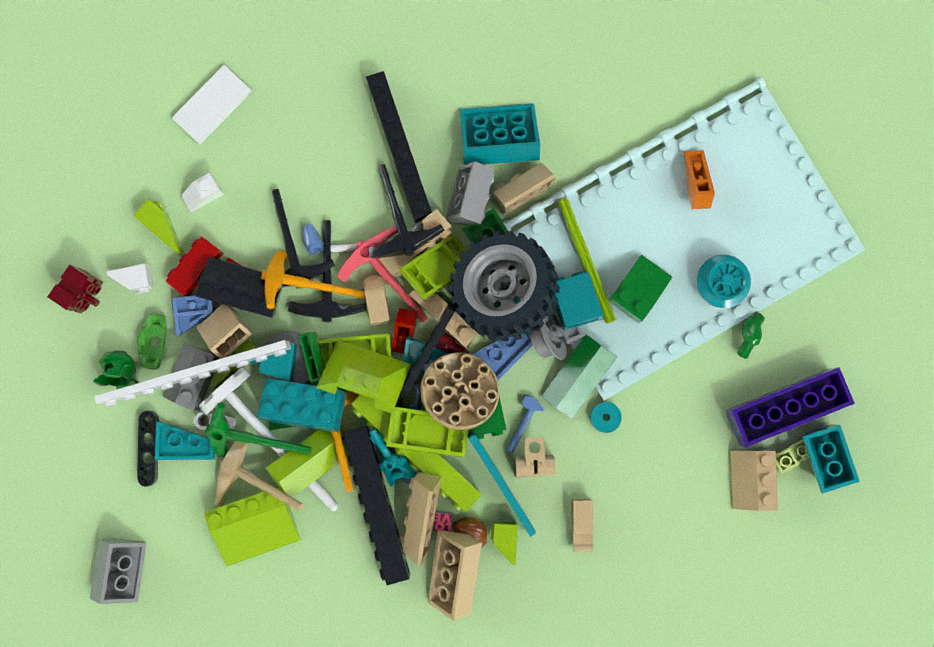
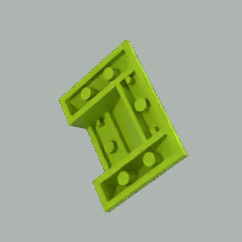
[317,340,411,413]

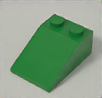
[608,254,672,323]

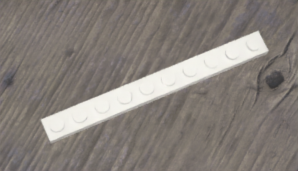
[95,340,291,407]

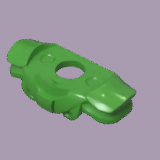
[137,314,167,370]

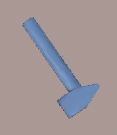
[506,395,544,453]

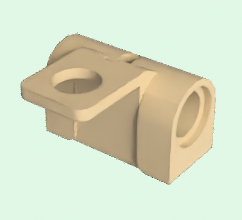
[514,437,556,478]

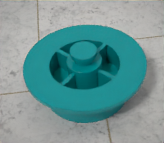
[697,255,751,308]

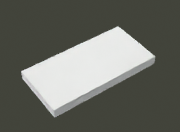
[172,65,252,144]

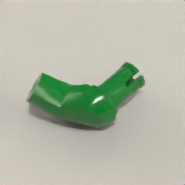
[737,312,765,359]

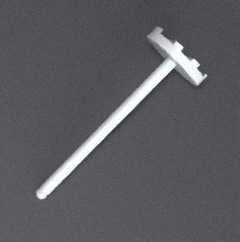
[199,367,338,511]

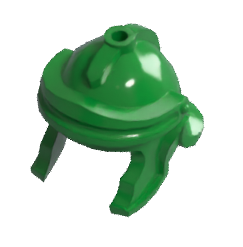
[93,351,139,389]

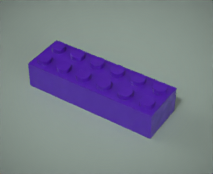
[725,367,855,447]

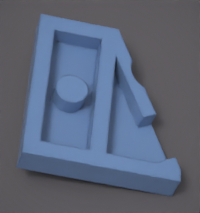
[172,296,214,335]

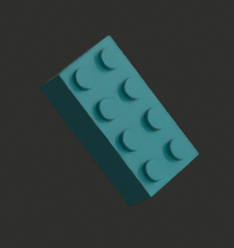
[257,378,346,433]

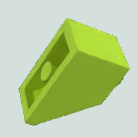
[489,522,518,565]

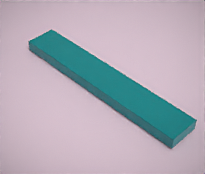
[468,432,536,537]

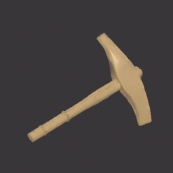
[215,430,304,511]

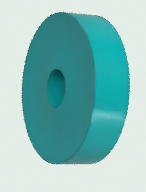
[590,402,622,433]

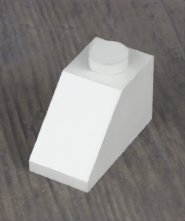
[181,173,224,212]
[106,264,155,294]

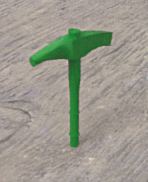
[205,402,312,458]

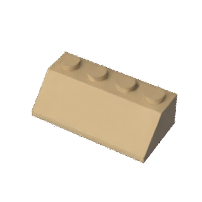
[401,472,442,566]
[428,530,482,621]

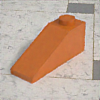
[684,150,715,210]

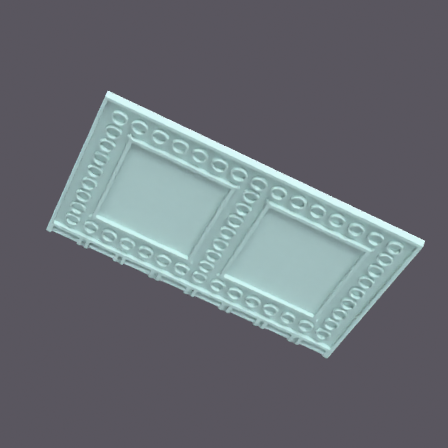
[503,77,865,401]

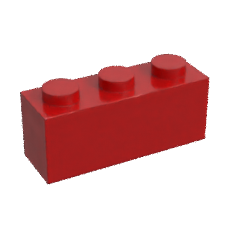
[165,236,224,297]

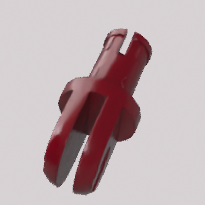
[435,332,469,353]

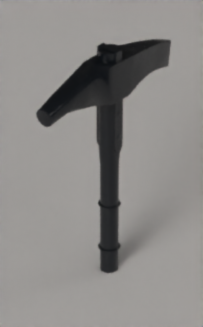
[369,164,445,258]
[272,189,335,289]
[288,220,367,323]

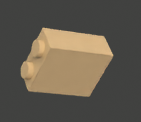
[197,304,252,359]

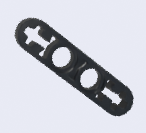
[137,411,159,487]

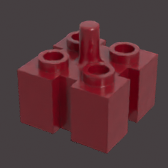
[47,264,103,314]

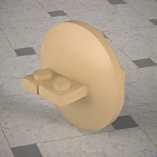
[420,352,499,430]

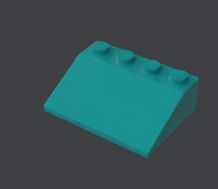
[460,103,540,165]

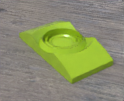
[399,234,467,300]
[319,333,392,366]
[386,407,469,457]

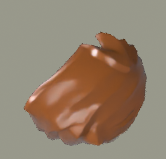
[453,517,487,548]

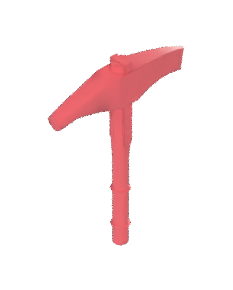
[337,225,428,323]

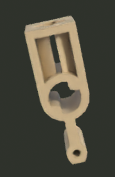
[571,499,593,552]

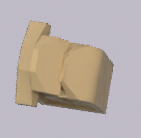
[360,275,391,326]

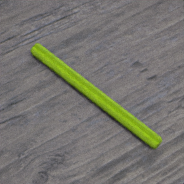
[558,198,616,324]

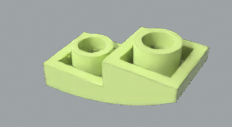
[776,438,809,474]

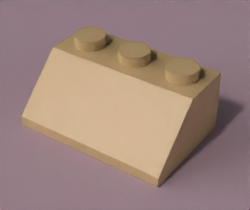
[493,163,556,215]
[730,450,778,511]

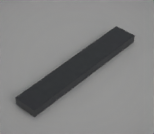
[395,303,456,408]

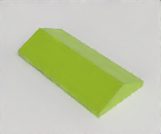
[265,430,349,498]

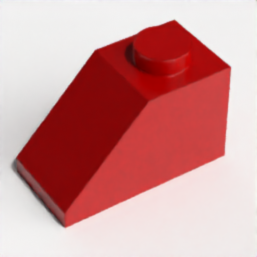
[392,308,418,354]

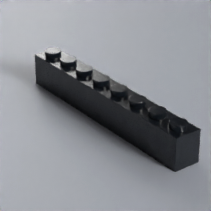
[366,71,432,223]
[342,425,411,586]

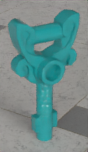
[369,428,416,487]

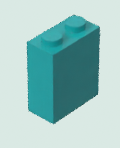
[555,272,603,331]

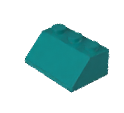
[802,424,860,494]

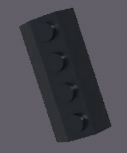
[196,257,283,318]

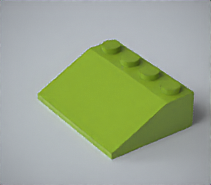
[204,486,301,566]

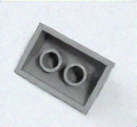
[446,161,494,226]
[163,343,219,410]
[90,539,146,604]

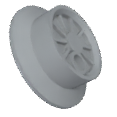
[530,315,567,360]

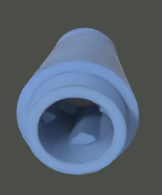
[302,224,323,254]

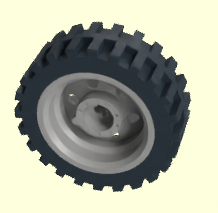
[449,231,560,342]

